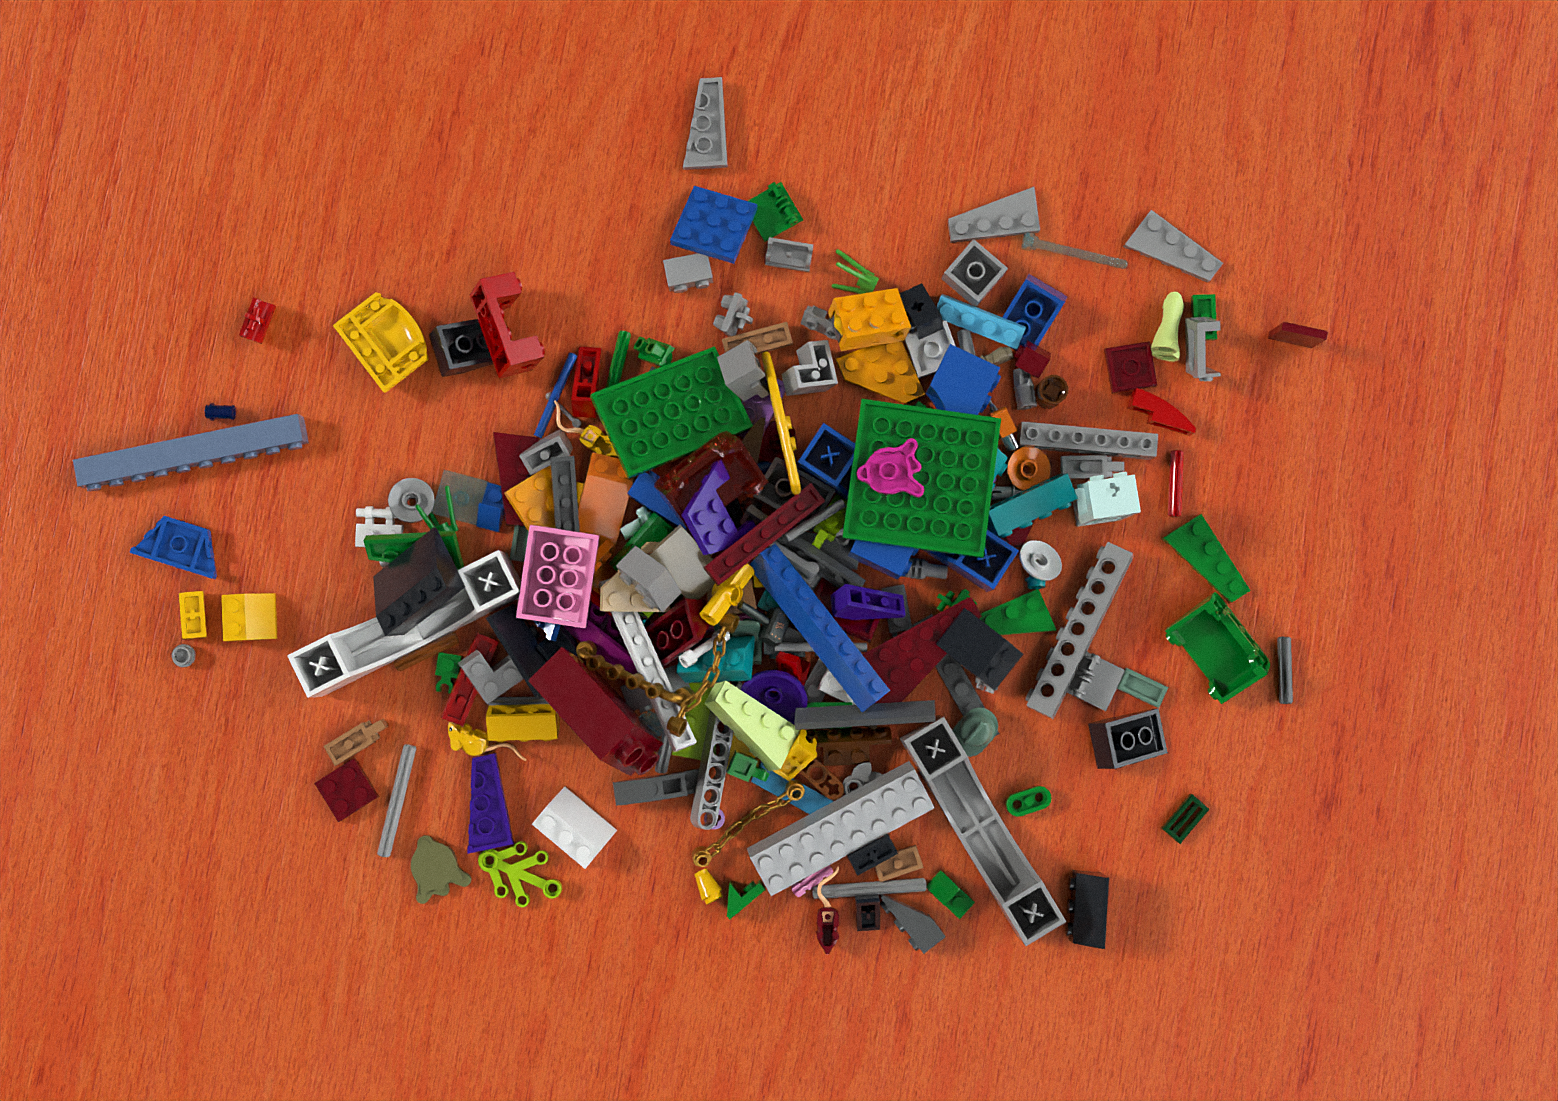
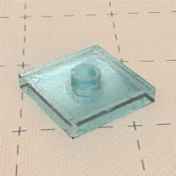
[432,470,488,526]

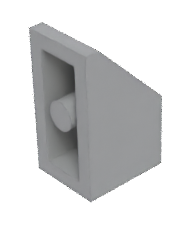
[519,429,573,475]

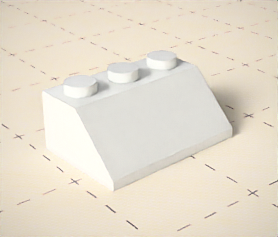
[532,786,617,869]

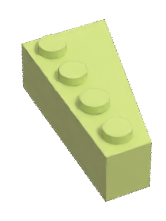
[704,681,800,771]

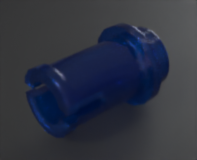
[205,403,236,421]

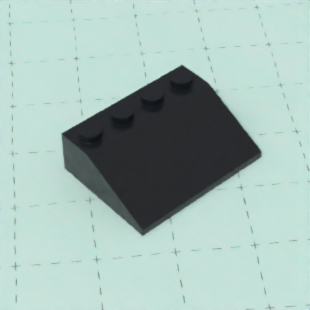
[373,527,465,636]

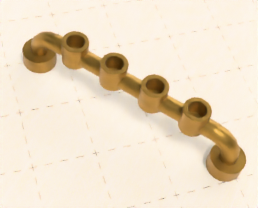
[576,640,694,706]

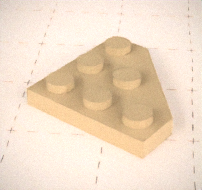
[600,542,670,612]

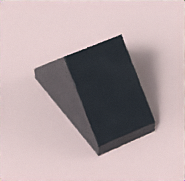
[855,895,880,931]

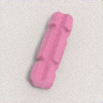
[791,865,833,897]

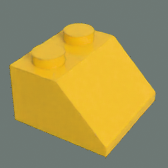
[222,593,278,641]

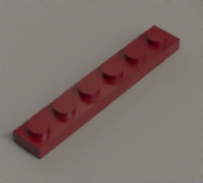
[703,483,825,586]

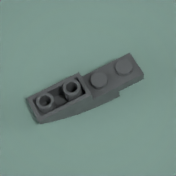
[612,768,709,806]

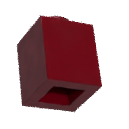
[1014,340,1051,379]

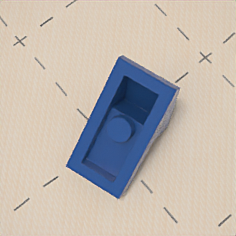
[477,482,504,532]

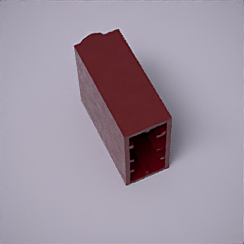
[528,647,664,776]

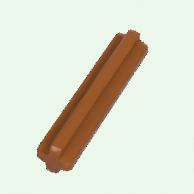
[394,633,459,671]

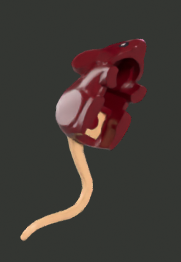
[815,867,839,955]

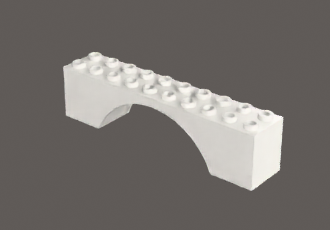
[287,550,521,698]

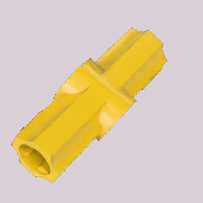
[699,563,755,626]

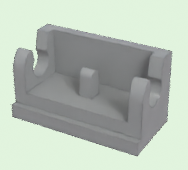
[765,237,813,272]

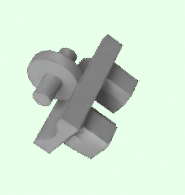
[713,292,753,337]

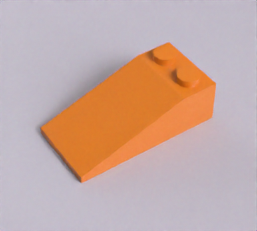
[578,452,634,553]

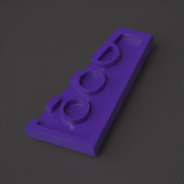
[467,753,514,854]

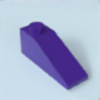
[830,584,906,620]

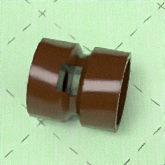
[1035,375,1068,409]

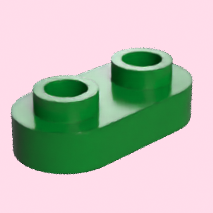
[1006,786,1052,817]

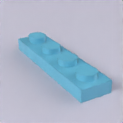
[936,294,1026,349]

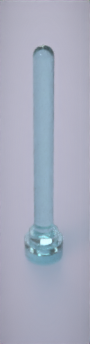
[1021,232,1128,269]

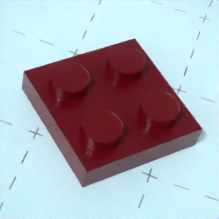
[314,758,379,822]

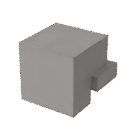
[717,340,770,401]

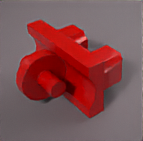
[239,297,276,344]

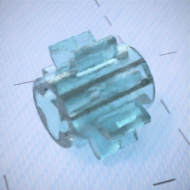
[639,710,664,737]

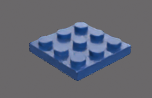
[670,186,757,264]

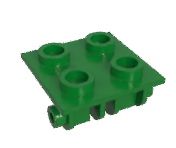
[748,182,803,242]

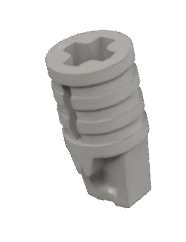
[1013,368,1037,410]

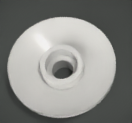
[1019,540,1062,580]

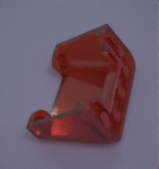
[654,431,768,537]

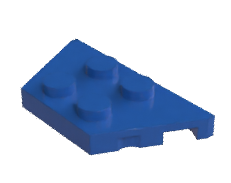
[129,516,217,579]

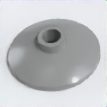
[388,478,435,523]

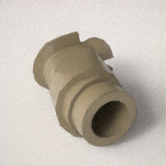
[980,346,1014,366]

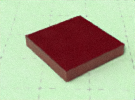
[1268,322,1328,348]
[1104,341,1158,393]

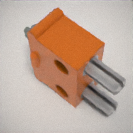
[985,400,1019,451]

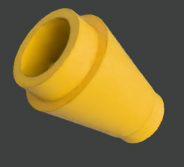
[694,868,723,905]

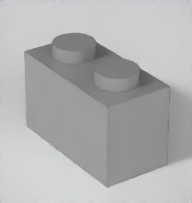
[663,253,713,293]

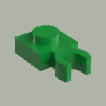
[435,652,463,693]

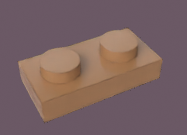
[875,845,924,882]

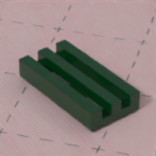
[1161,794,1209,844]

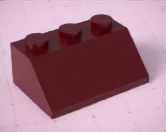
[645,598,710,667]

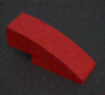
[1127,388,1196,436]

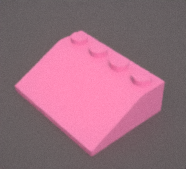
[516,525,600,628]

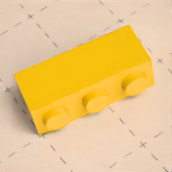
[486,704,560,742]

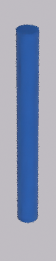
[534,352,577,439]

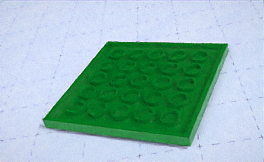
[842,399,1001,558]

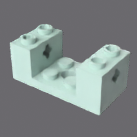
[1073,472,1141,527]

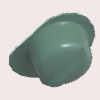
[952,707,998,757]

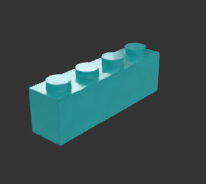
[987,473,1078,538]

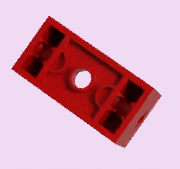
[469,272,545,379]

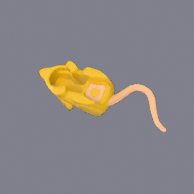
[554,400,618,457]
[448,722,527,761]

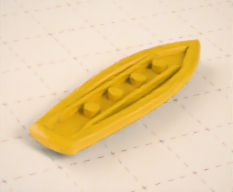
[762,351,801,495]

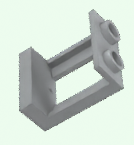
[1185,317,1221,381]

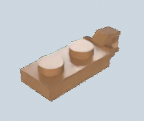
[323,719,389,766]

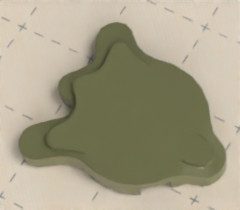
[411,835,472,904]

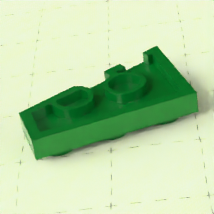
[980,589,1056,635]

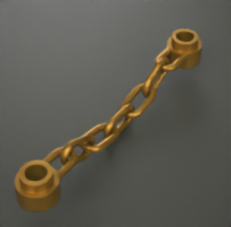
[666,613,740,737]
[692,780,805,867]

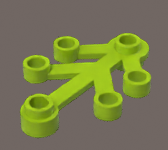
[478,841,562,907]

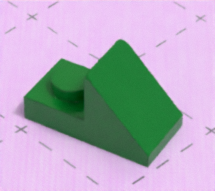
[926,870,975,919]
[727,880,766,920]

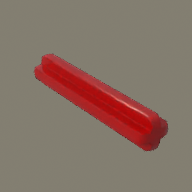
[1168,450,1184,517]

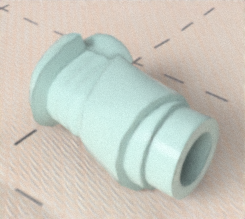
[620,506,652,540]

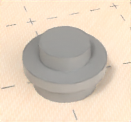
[172,644,196,667]

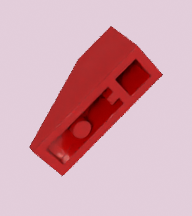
[571,347,602,418]

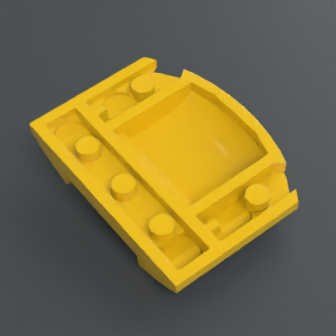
[333,292,428,393]

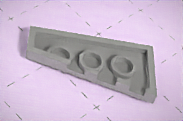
[683,77,728,170]
[948,187,1040,243]
[1123,210,1223,283]

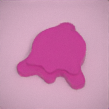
[857,438,924,498]

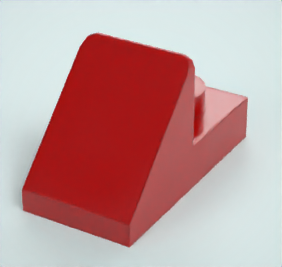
[776,651,810,686]

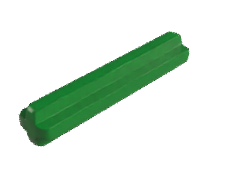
[605,330,631,388]

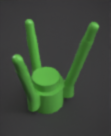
[832,249,879,294]

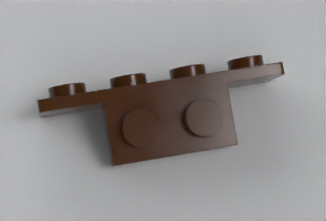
[806,726,892,766]

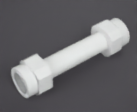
[679,629,730,668]

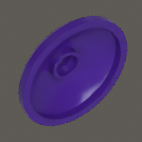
[740,670,808,725]

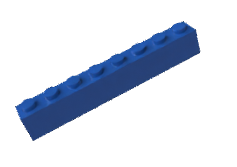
[749,543,890,712]

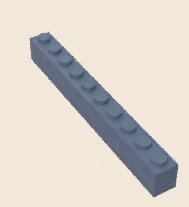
[73,414,309,491]

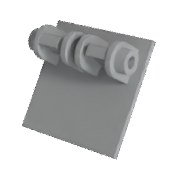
[1067,652,1125,711]

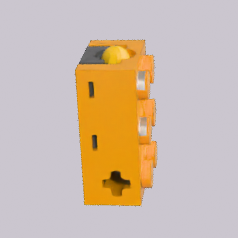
[828,288,911,351]

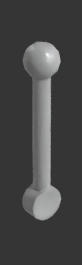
[545,392,581,428]

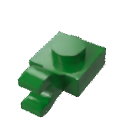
[726,750,770,782]

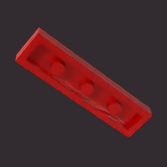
[441,632,499,726]

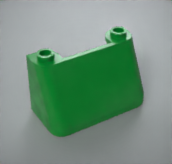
[1165,592,1270,704]

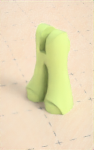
[1151,292,1184,362]

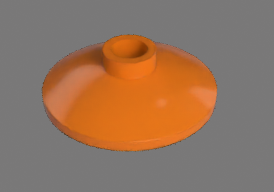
[1007,447,1051,491]

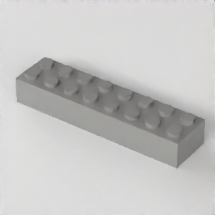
[747,761,935,896]

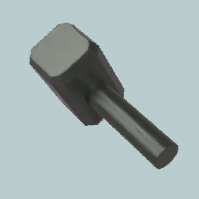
[737,601,790,646]

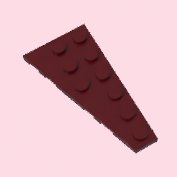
[862,596,982,704]

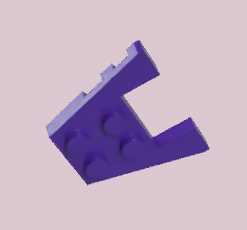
[682,460,756,555]

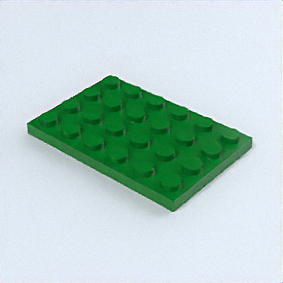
[590,346,753,479]

